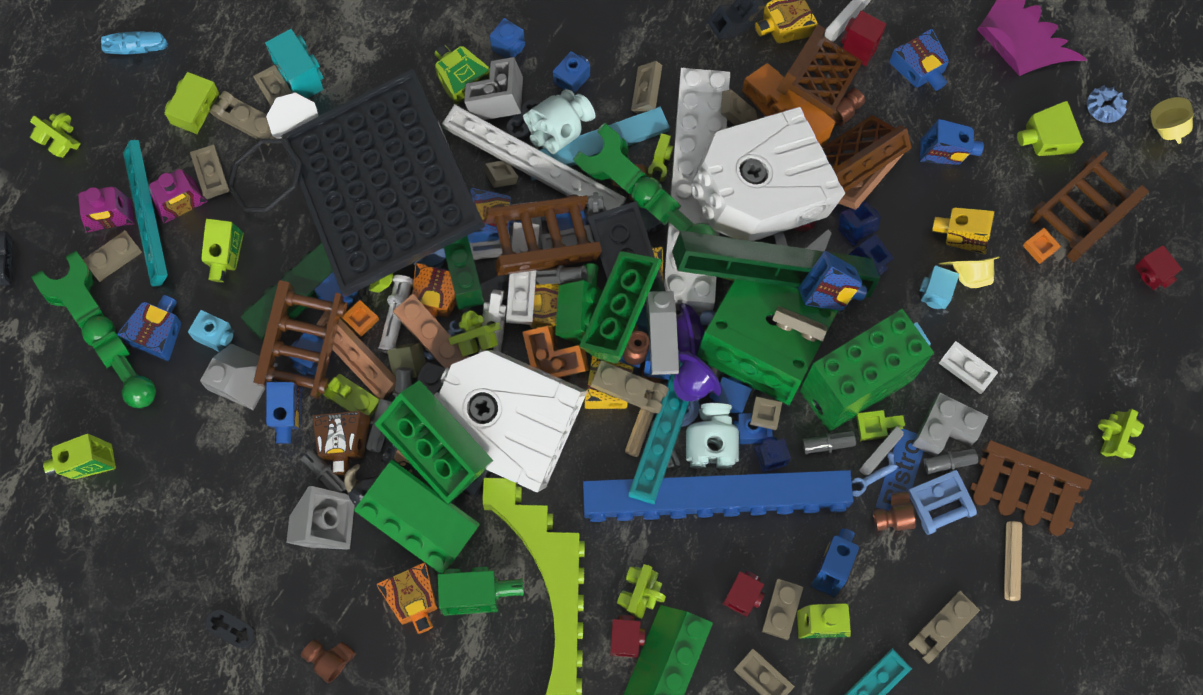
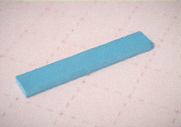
[531,107,670,180]

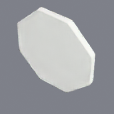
[266,92,318,138]

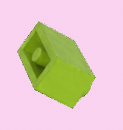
[165,72,219,134]

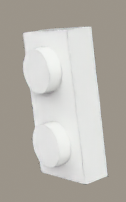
[939,341,998,394]

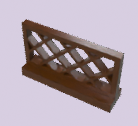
[777,24,863,116]
[822,115,912,192]

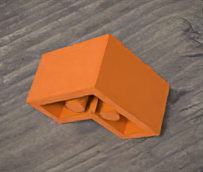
[523,326,590,378]

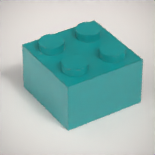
[265,29,324,98]

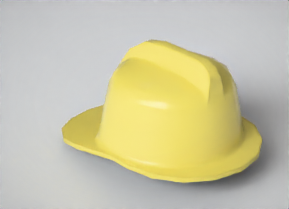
[1151,97,1194,144]
[938,257,1000,288]

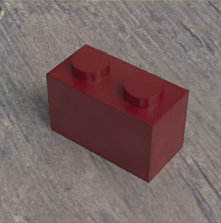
[841,11,887,66]

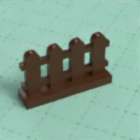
[969,440,1092,536]

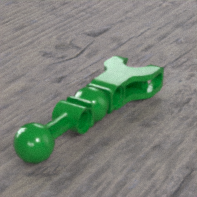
[573,123,716,236]
[31,251,156,408]

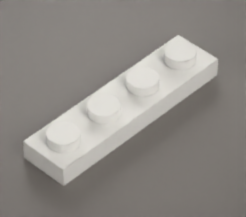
[506,222,539,325]

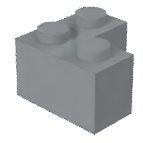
[464,57,523,120]
[912,393,988,457]

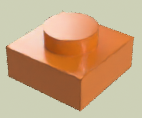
[1023,228,1061,264]
[341,300,379,337]

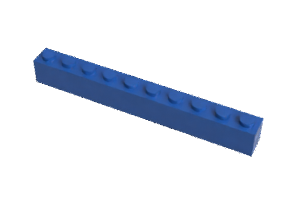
[583,470,853,522]

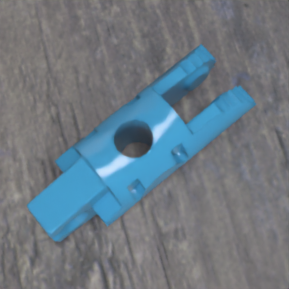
[101,31,168,55]

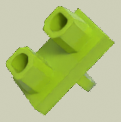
[30,113,81,158]
[448,311,501,357]
[1098,409,1144,459]
[617,564,666,619]

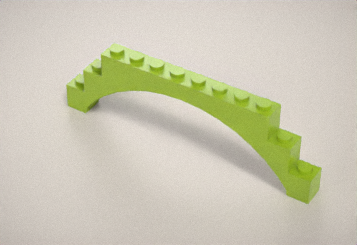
[483,478,585,695]

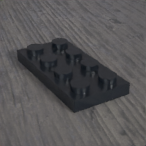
[588,201,666,305]

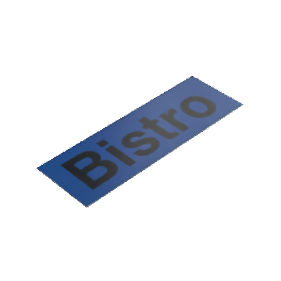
[876,429,924,511]

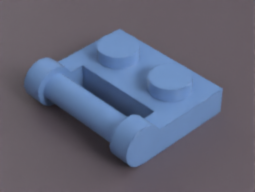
[908,470,977,535]

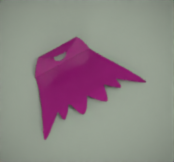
[977,0,1087,76]

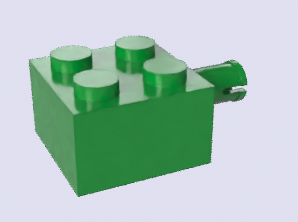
[555,264,603,345]
[438,567,524,616]

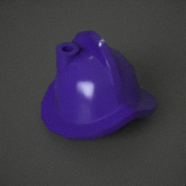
[676,303,705,356]
[674,351,722,401]

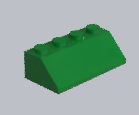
[579,251,662,364]
[375,380,494,504]
[354,459,480,574]
[624,605,713,695]

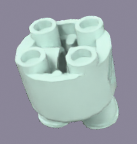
[523,89,595,154]
[686,403,739,469]

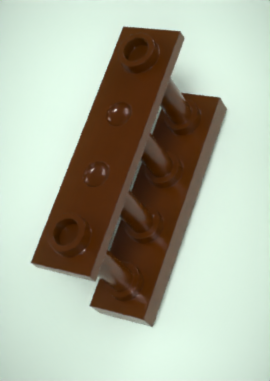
[1030,151,1149,263]
[484,194,602,276]
[253,280,347,399]

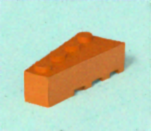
[742,63,835,147]

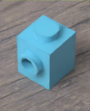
[919,266,959,309]
[188,310,234,352]

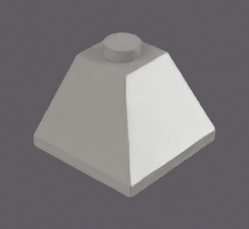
[200,343,278,410]
[286,486,354,550]

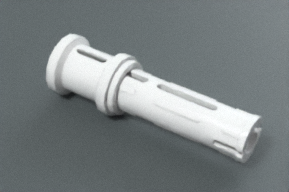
[378,275,414,354]

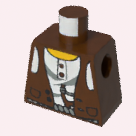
[313,411,370,475]

